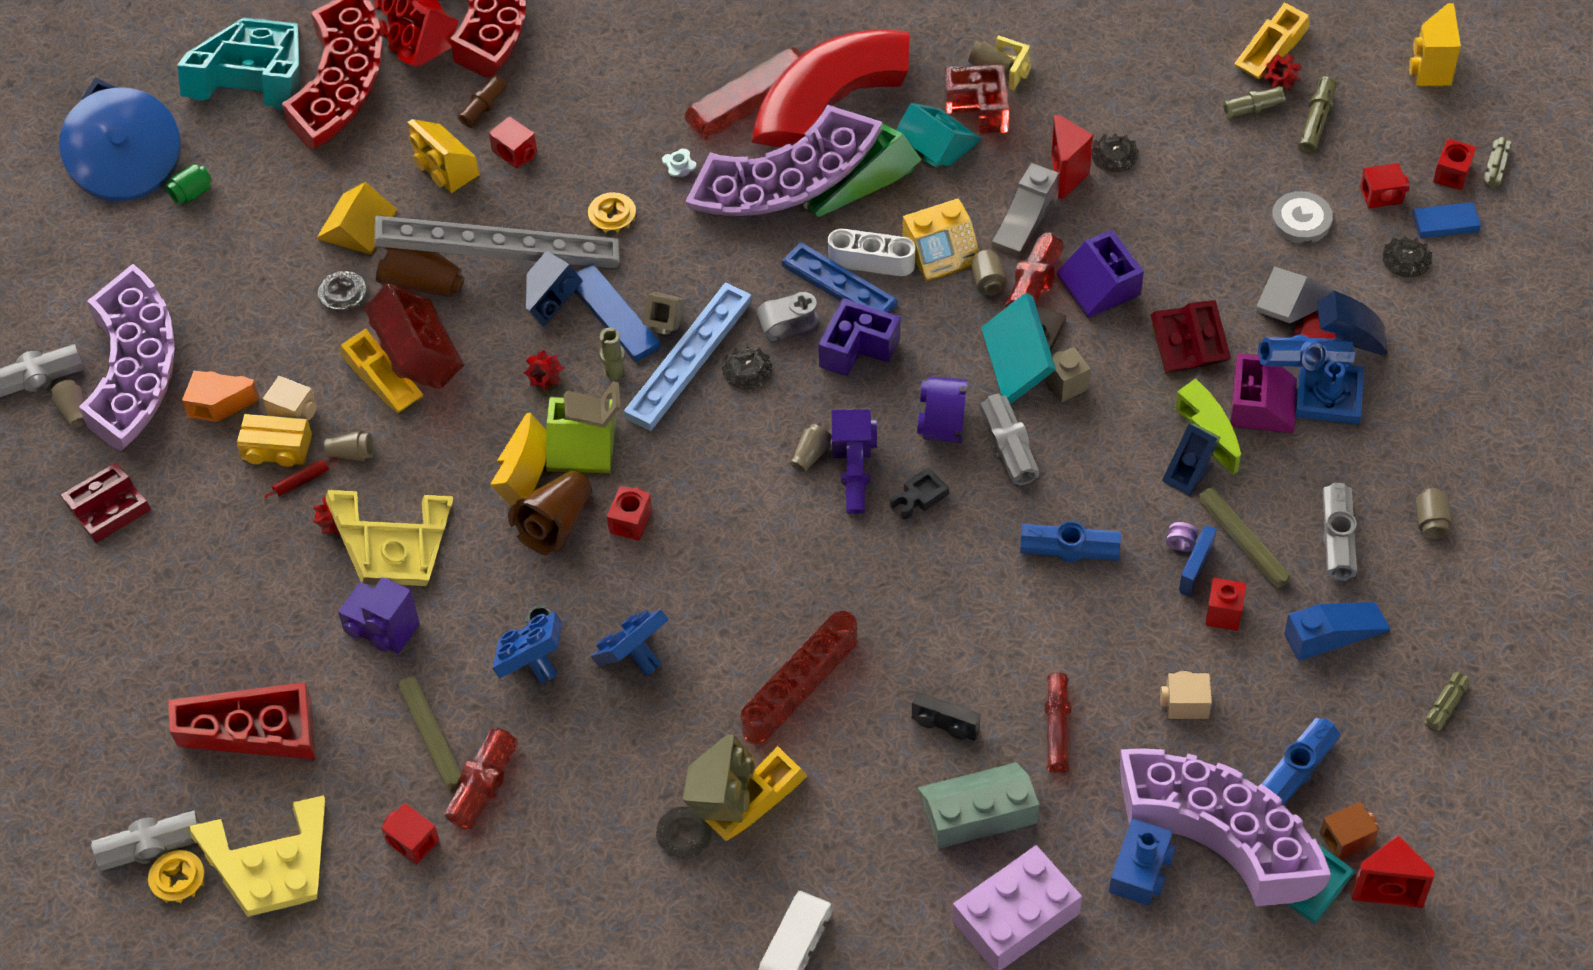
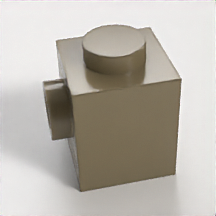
[642,292,686,335]
[1045,347,1091,402]

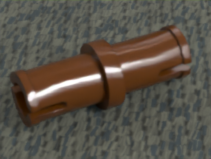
[457,74,507,128]

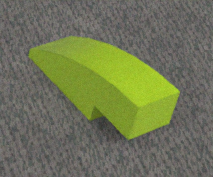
[1175,378,1241,475]

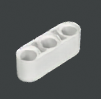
[828,229,915,276]
[758,890,833,970]

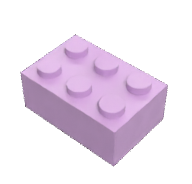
[952,845,1082,970]

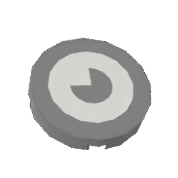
[1272,191,1333,244]

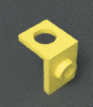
[996,36,1031,91]

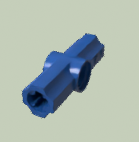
[1257,334,1355,371]
[1020,521,1121,562]
[1262,717,1341,806]

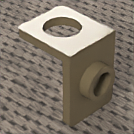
[564,381,621,428]

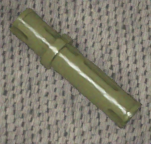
[1298,76,1337,155]

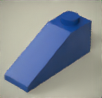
[1284,602,1390,661]

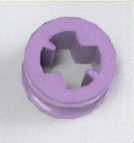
[1166,522,1198,552]

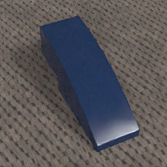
[1317,291,1388,355]

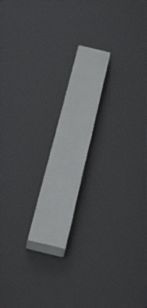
[374,216,620,268]

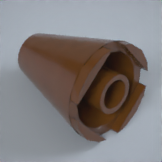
[375,247,465,297]
[508,471,592,555]

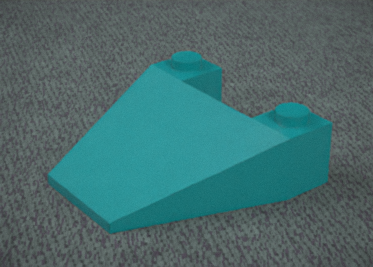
[177,18,301,110]

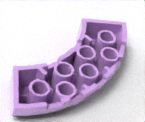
[685,105,883,216]
[79,264,175,451]
[1120,749,1331,906]

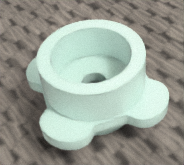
[662,149,696,177]

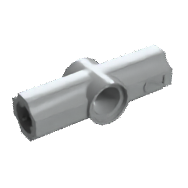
[0,344,84,397]
[980,394,1039,485]
[1322,483,1357,581]
[91,810,199,872]

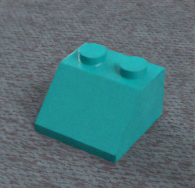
[896,103,982,167]

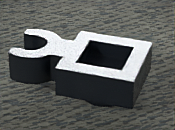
[890,467,949,519]

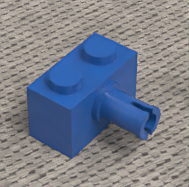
[1109,818,1176,906]

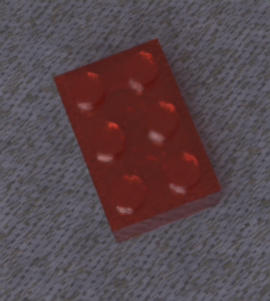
[364,283,464,389]

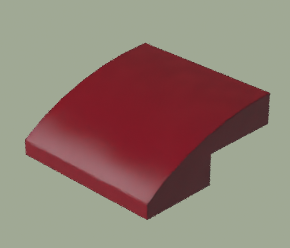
[1150,300,1231,374]
[61,462,151,543]

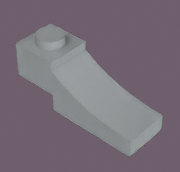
[992,163,1059,258]

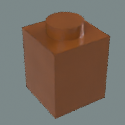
[1320,802,1379,860]

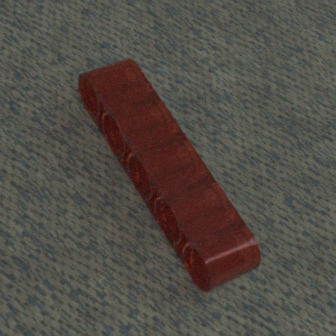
[684,47,802,140]
[740,611,858,744]

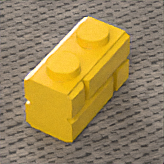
[237,414,312,467]

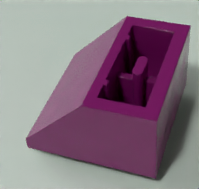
[1230,353,1297,433]

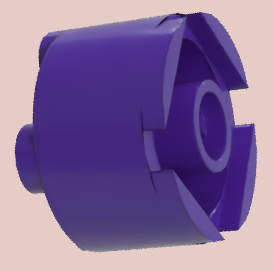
[917,376,967,443]

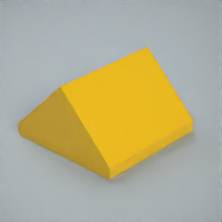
[317,182,397,255]

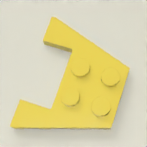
[326,490,453,586]
[190,795,325,917]

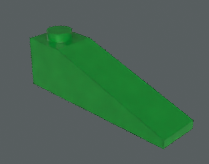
[803,124,921,217]

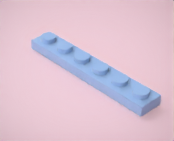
[624,282,752,431]

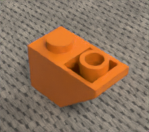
[182,370,259,422]

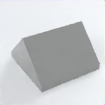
[1256,267,1340,323]

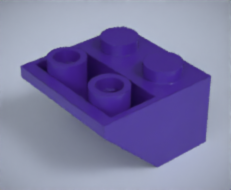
[1057,230,1144,318]

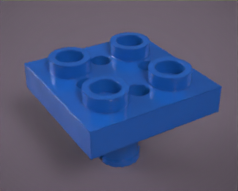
[1295,361,1364,425]
[590,609,669,677]
[492,611,562,684]

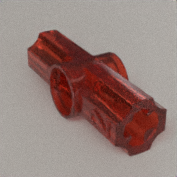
[1005,233,1064,308]
[445,728,518,829]

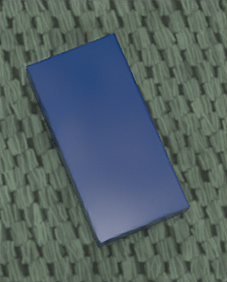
[1412,202,1481,238]
[1179,525,1217,596]

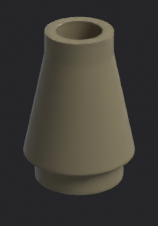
[968,40,1013,74]
[51,380,86,428]
[790,424,832,473]
[324,430,374,462]

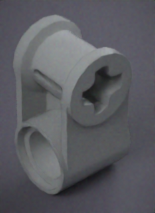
[757,292,819,341]

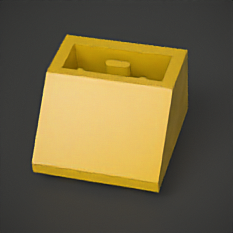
[408,119,480,193]

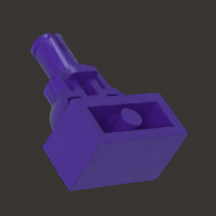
[831,409,877,514]

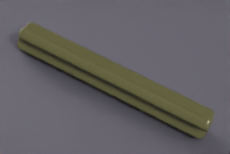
[1199,488,1291,589]
[399,677,464,791]

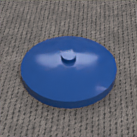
[59,88,181,201]

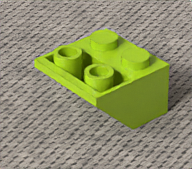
[546,397,616,473]

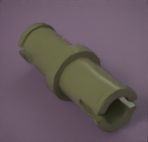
[1223,86,1285,119]
[600,327,625,380]

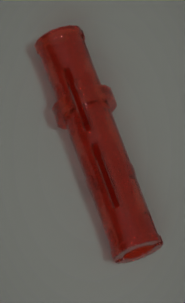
[1044,672,1072,773]

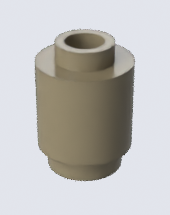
[971,250,1007,296]
[1415,488,1452,538]

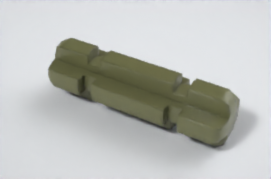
[1483,137,1512,188]
[1425,672,1470,731]

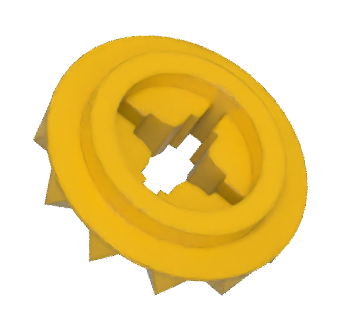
[588,193,636,234]
[148,850,206,903]

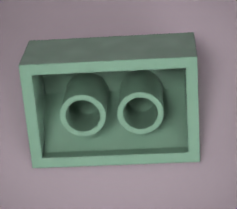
[918,762,1039,849]

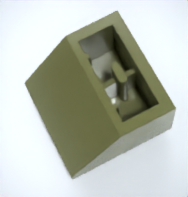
[683,734,755,822]

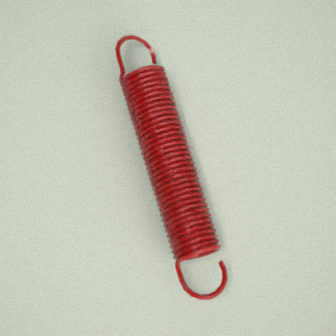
[264,457,338,498]

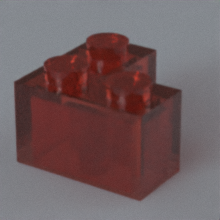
[944,64,1009,134]

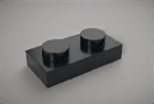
[912,692,981,741]

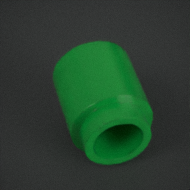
[165,164,212,205]

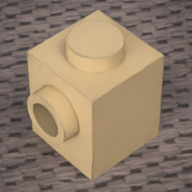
[263,376,317,420]
[1160,671,1212,719]

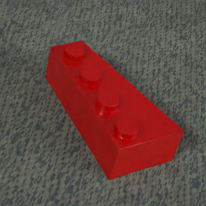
[168,682,315,759]

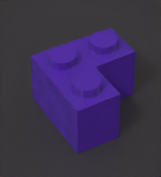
[818,298,901,376]
[338,577,420,654]

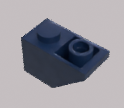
[526,250,583,327]

